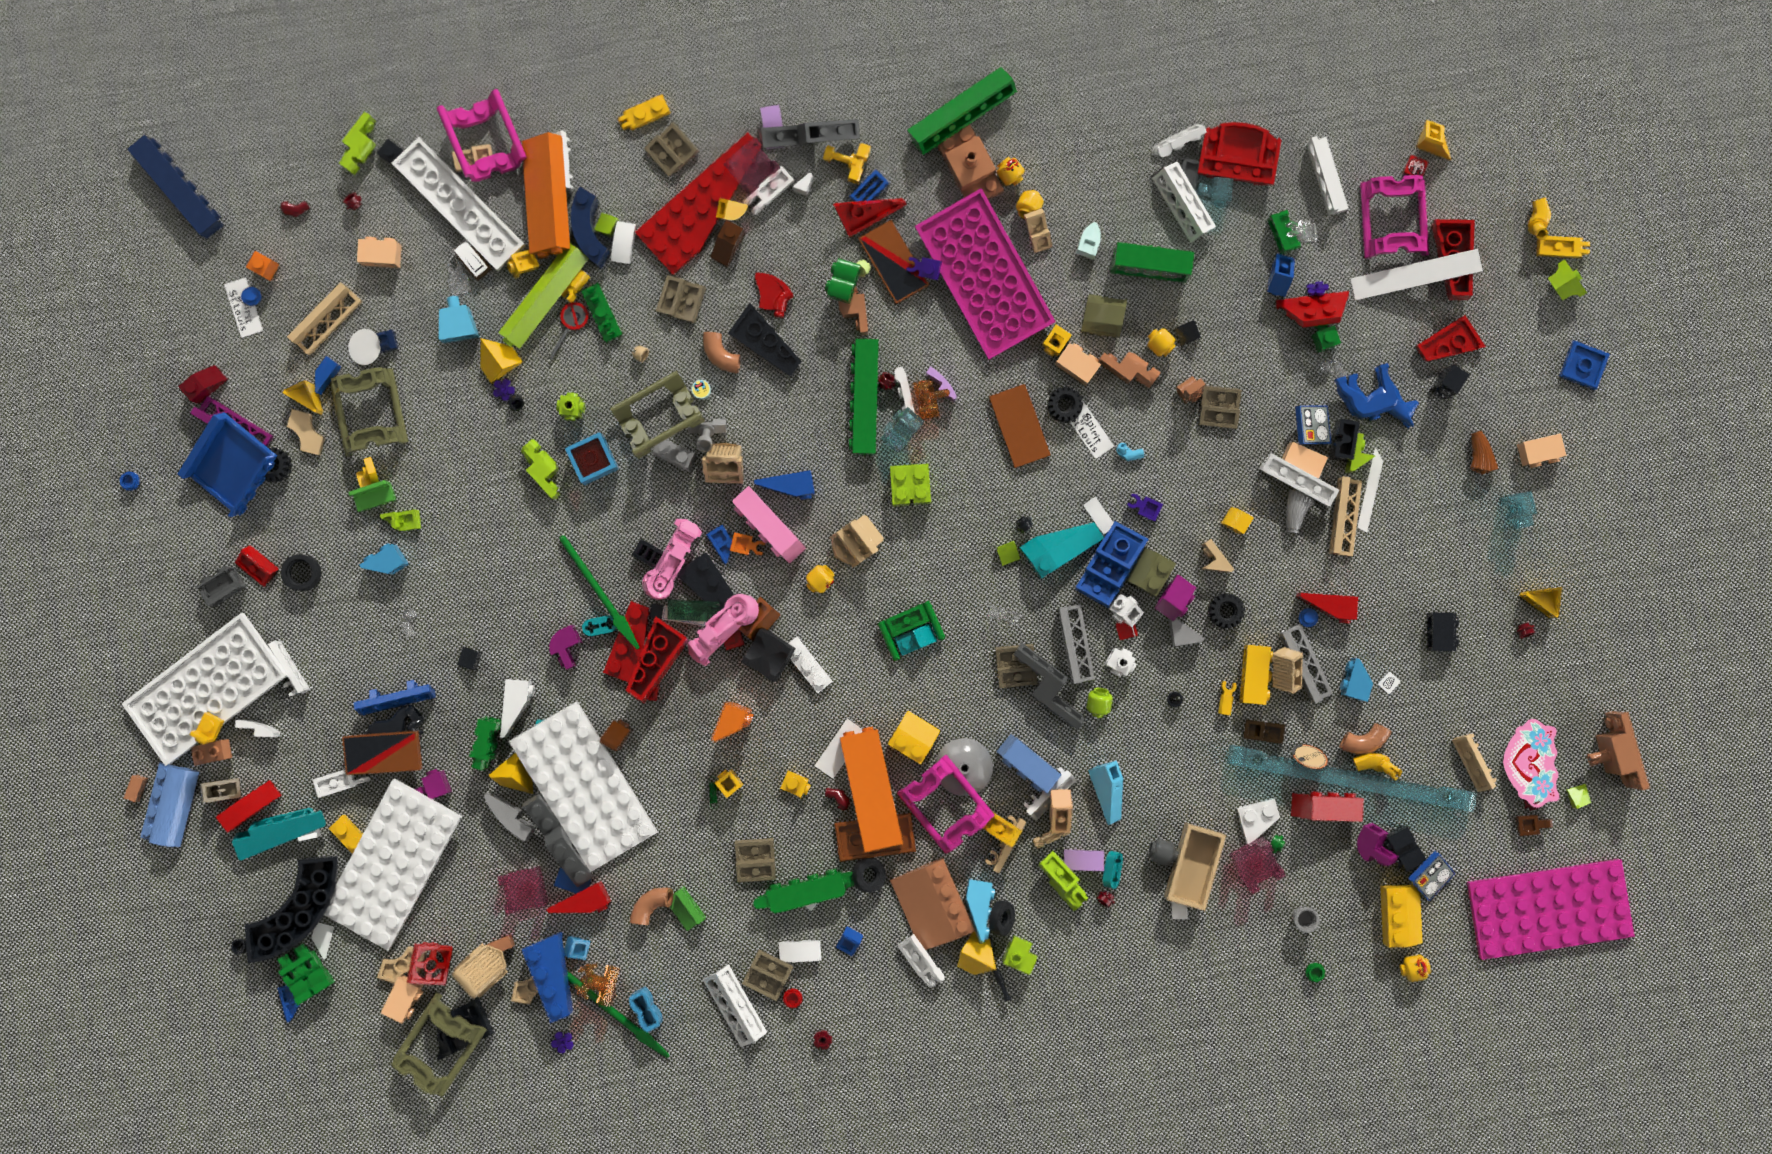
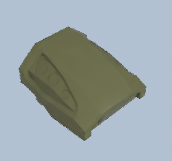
[1081,294,1127,338]

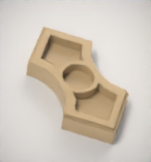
[287,409,325,456]
[377,946,427,984]
[511,977,538,1005]

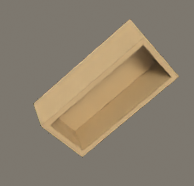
[1164,822,1226,911]

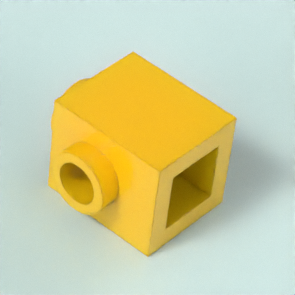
[715,769,744,798]

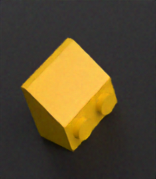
[888,711,940,764]

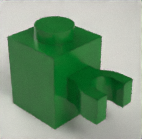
[1312,324,1341,353]

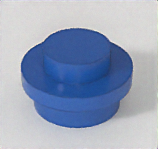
[241,287,261,306]
[120,471,140,491]
[1298,608,1318,627]

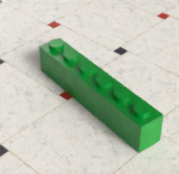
[907,67,1017,155]
[849,339,879,456]

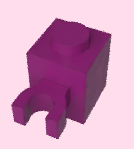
[415,769,452,799]

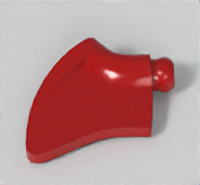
[755,272,794,318]

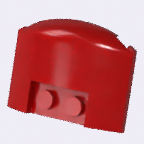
[1198,122,1282,186]

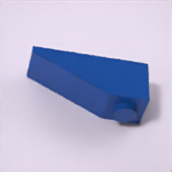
[754,470,815,500]

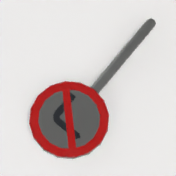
[549,302,589,360]

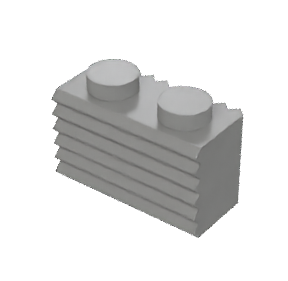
[652,439,696,472]

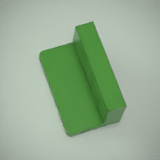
[348,480,396,512]
[670,886,706,931]

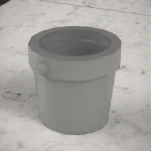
[1292,907,1320,932]

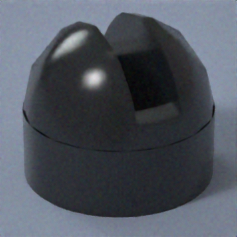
[508,394,524,411]
[1167,691,1183,707]
[231,939,247,954]

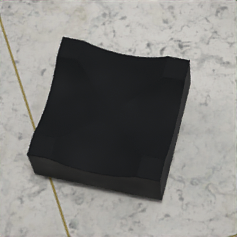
[741,628,796,682]

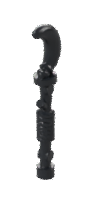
[988,936,1012,1002]

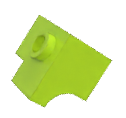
[1548,259,1587,300]
[1002,935,1038,975]

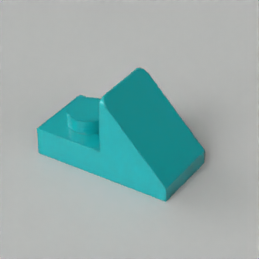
[895,624,937,656]

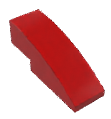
[216,780,282,833]

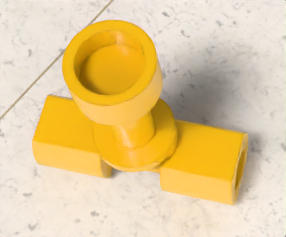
[823,143,871,185]

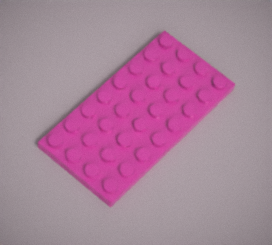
[915,188,1056,360]
[1467,859,1635,960]

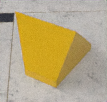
[1416,120,1451,160]
[480,338,523,384]
[283,380,323,415]
[1519,587,1562,618]
[489,752,533,794]
[957,931,996,975]

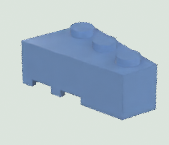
[996,734,1062,793]

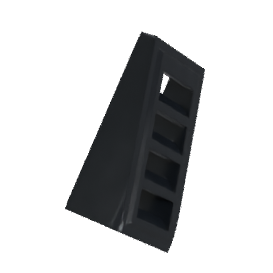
[632,539,664,569]

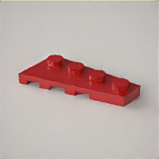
[603,601,650,682]

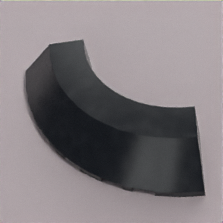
[244,856,338,964]

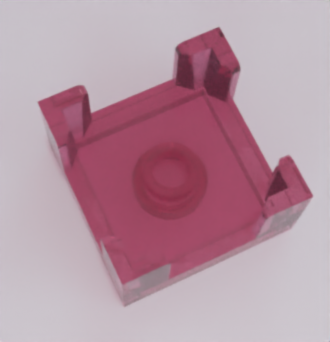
[724,137,781,194]
[1229,836,1286,894]
[497,865,548,915]

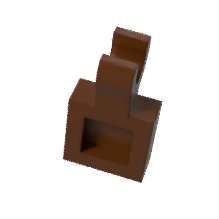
[1516,814,1553,836]

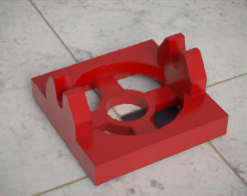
[406,942,453,985]

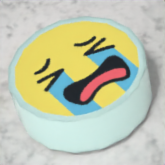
[691,380,711,400]

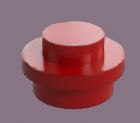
[783,988,803,1008]

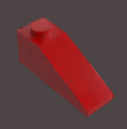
[1296,593,1358,624]
[546,881,611,913]

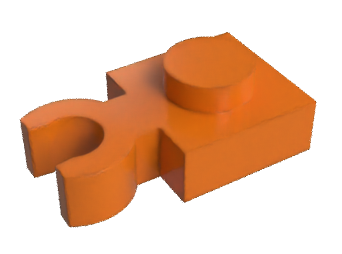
[730,532,765,555]

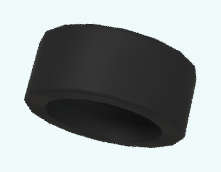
[281,554,321,591]

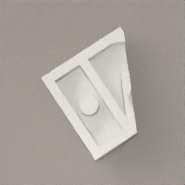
[1236,798,1280,845]

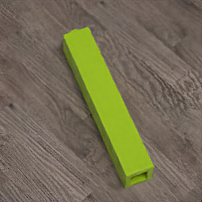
[498,244,589,349]

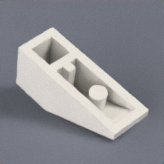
[500,679,535,738]

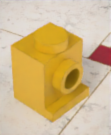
[1042,325,1072,357]

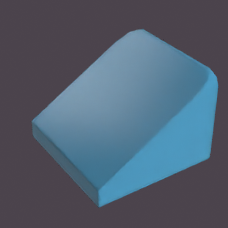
[565,936,591,960]

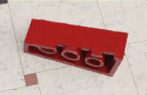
[1431,219,1475,301]
[626,616,689,704]

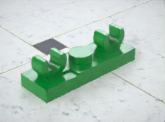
[581,283,623,343]

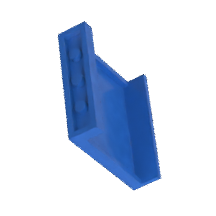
[177,412,277,517]

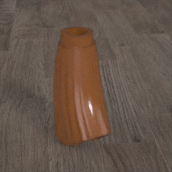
[1470,430,1499,475]

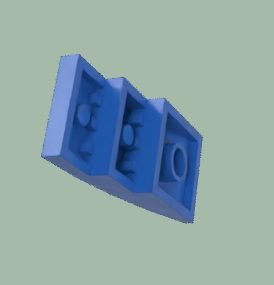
[1075,521,1149,608]

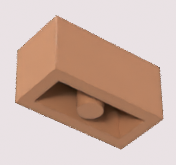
[124,775,148,802]
[487,934,515,951]

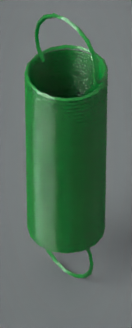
[709,777,717,809]

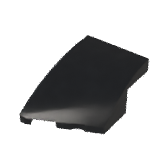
[436,998,494,1061]

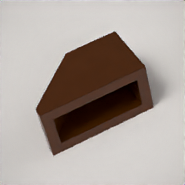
[710,220,745,267]
[599,719,633,751]

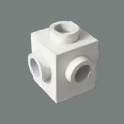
[1109,594,1144,627]
[1104,648,1136,677]

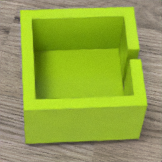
[890,464,931,506]

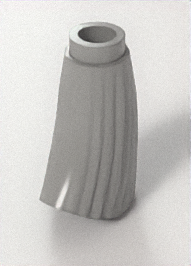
[1286,490,1315,533]

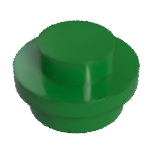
[1269,835,1286,854]
[1305,963,1325,983]

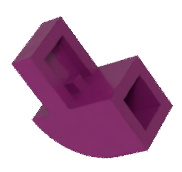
[549,625,582,670]
[1357,823,1398,866]

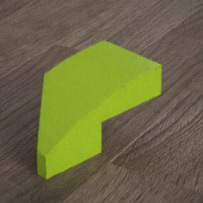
[380,509,421,531]

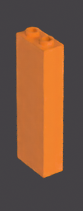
[522,132,570,258]
[840,726,903,852]

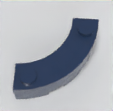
[571,187,611,269]

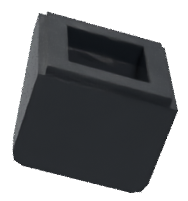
[1174,320,1201,346]
[457,646,482,670]

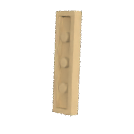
[287,282,362,356]
[1329,476,1362,557]

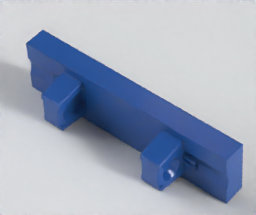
[353,680,436,716]

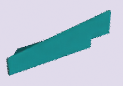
[232,808,326,861]

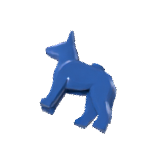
[1334,363,1419,429]

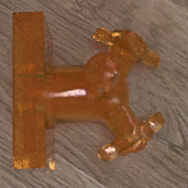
[913,379,950,421]
[575,964,620,1007]

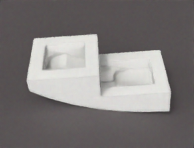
[611,221,636,264]
[235,719,280,737]
[779,940,821,962]

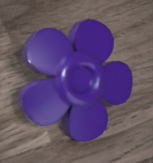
[1307,281,1329,295]
[493,379,515,401]
[551,1031,574,1054]

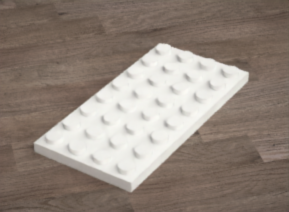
[122,613,288,766]
[509,701,657,872]
[324,779,462,951]

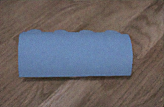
[140,762,199,847]

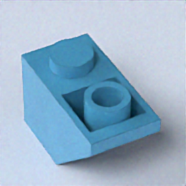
[359,543,409,575]
[1340,658,1373,702]

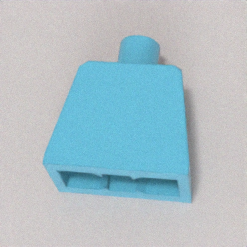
[439,296,479,343]

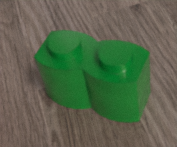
[825,258,861,304]

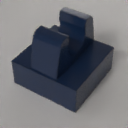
[376,329,399,353]

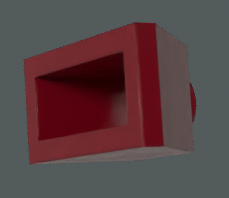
[178,365,228,404]

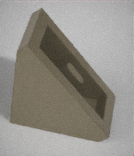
[200,778,241,803]

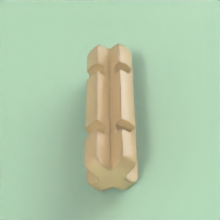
[1033,831,1070,848]

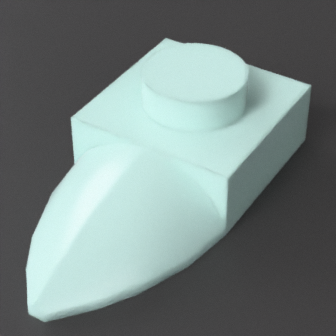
[1076,222,1101,260]

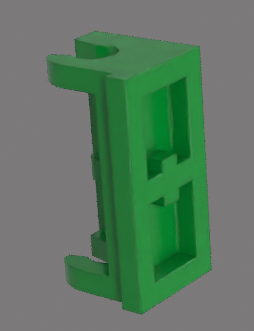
[1267,210,1301,255]

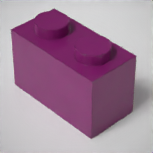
[1155,574,1196,621]

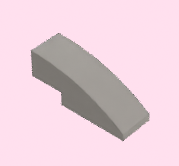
[484,792,536,842]

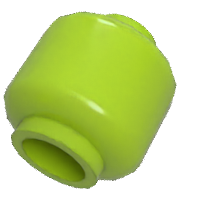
[1086,688,1113,718]

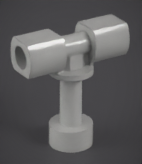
[687,419,727,452]

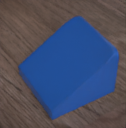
[836,927,863,956]

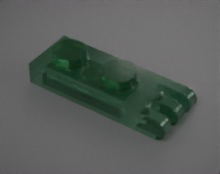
[668,599,720,622]

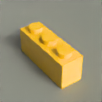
[1239,645,1273,705]

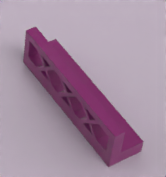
[190,396,273,447]

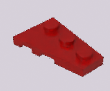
[1415,315,1486,362]

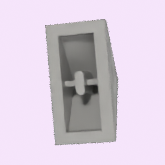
[1168,618,1204,646]

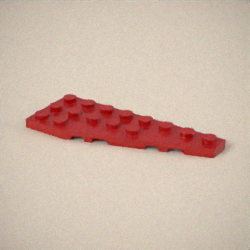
[635,132,761,275]

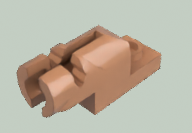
[838,286,868,336]
[1098,352,1161,388]

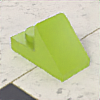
[1345,433,1375,473]

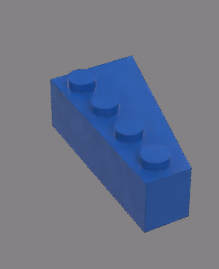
[522,931,573,1023]

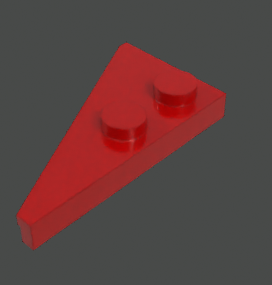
[833,198,907,237]

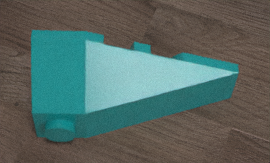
[1020,522,1104,579]

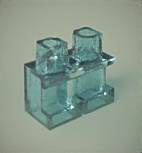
[1500,491,1537,529]

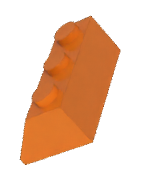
[712,701,754,741]

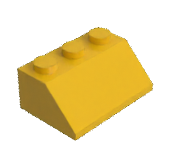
[1380,884,1423,948]

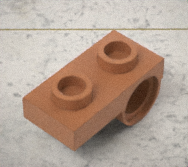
[1176,376,1206,404]
[191,739,232,766]

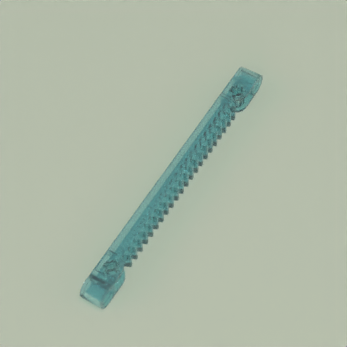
[1227,744,1477,812]

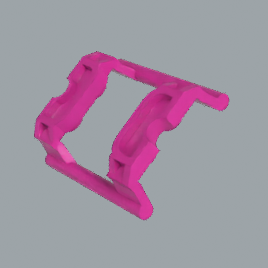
[436,89,527,182]
[1360,175,1429,259]
[897,755,995,854]

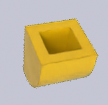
[716,198,748,220]
[1221,507,1254,535]

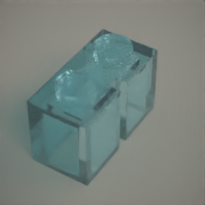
[881,407,925,454]

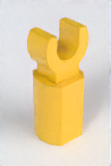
[561,270,590,303]
[1218,681,1237,715]

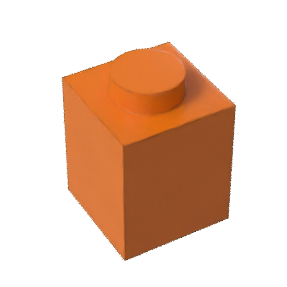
[246,251,279,281]

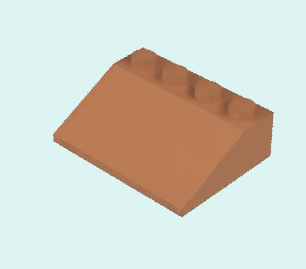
[890,857,975,950]

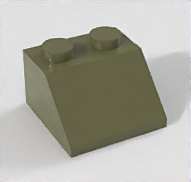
[1126,547,1176,598]

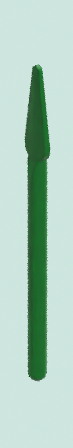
[559,535,640,649]
[568,971,670,1058]

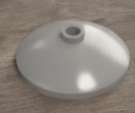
[935,738,993,796]

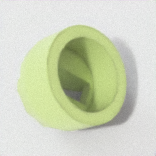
[856,260,870,277]

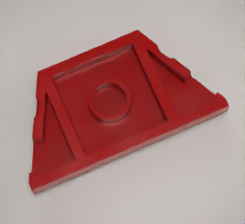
[1275,291,1349,327]

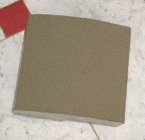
[644,122,699,177]
[656,275,706,324]
[1199,385,1242,429]
[995,644,1038,688]
[735,838,776,882]
[742,949,794,1001]

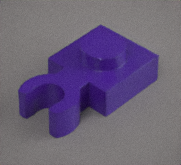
[906,257,942,280]
[1126,494,1163,522]

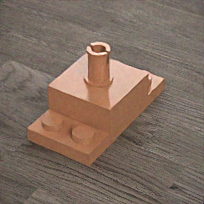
[938,124,1004,200]
[1587,711,1650,790]

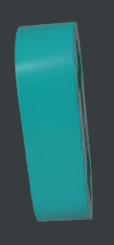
[582,615,617,636]
[1102,851,1123,889]

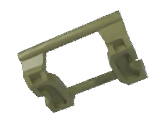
[330,367,409,457]
[610,370,705,459]
[391,992,486,1097]

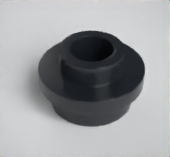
[1015,516,1033,533]

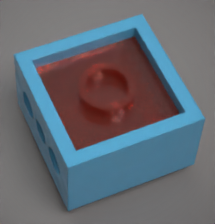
[565,432,619,485]

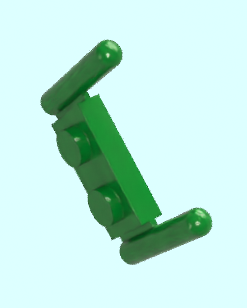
[877,600,946,661]

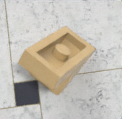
[1202,539,1234,573]

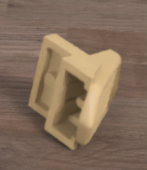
[702,443,744,484]
[830,515,883,568]
[452,943,508,998]

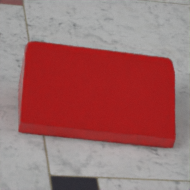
[235,545,278,587]

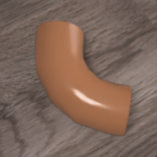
[703,332,740,373]
[1339,723,1392,755]
[630,887,674,925]

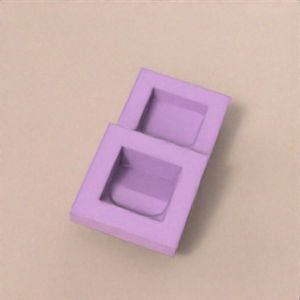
[760,105,784,149]
[926,366,957,402]
[1064,850,1104,871]

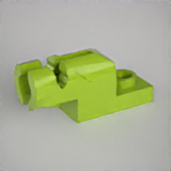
[339,111,376,175]
[520,439,560,500]
[1038,851,1088,911]

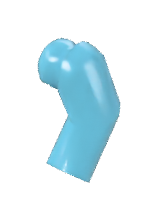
[1116,443,1144,461]

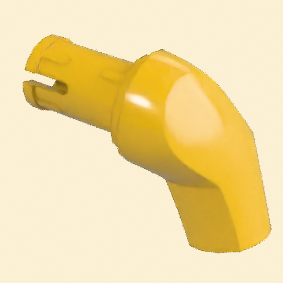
[1528,197,1551,240]
[1353,752,1402,780]

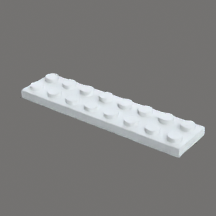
[392,137,526,272]

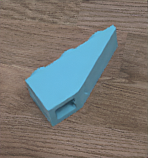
[1088,760,1123,825]
[965,879,995,943]

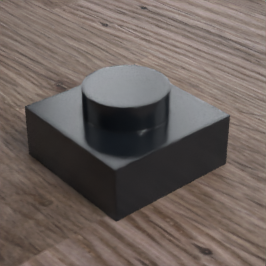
[376,138,404,166]

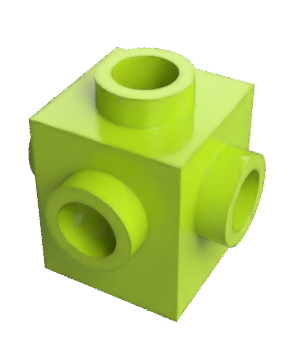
[556,393,585,421]

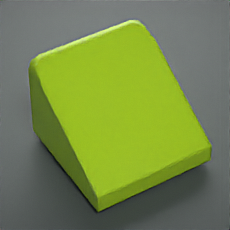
[594,213,619,238]
[996,541,1020,566]

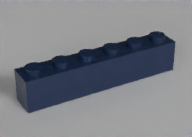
[127,134,224,239]

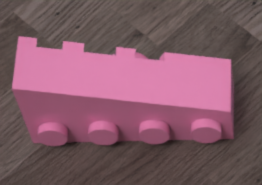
[732,486,806,564]

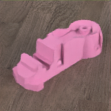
[642,519,702,600]
[687,594,759,666]

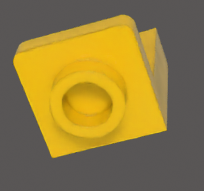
[507,250,539,279]
[356,457,379,488]
[190,712,224,744]
[780,770,811,798]

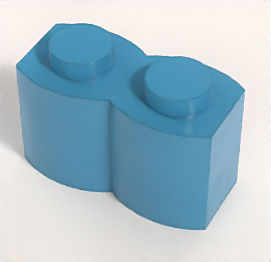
[629,987,663,1032]

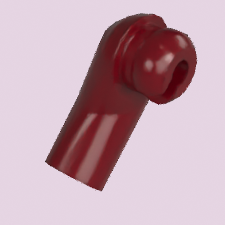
[280,200,311,217]
[825,788,850,811]

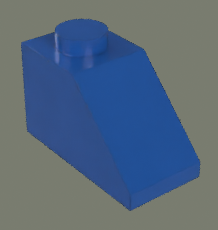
[1267,253,1295,297]

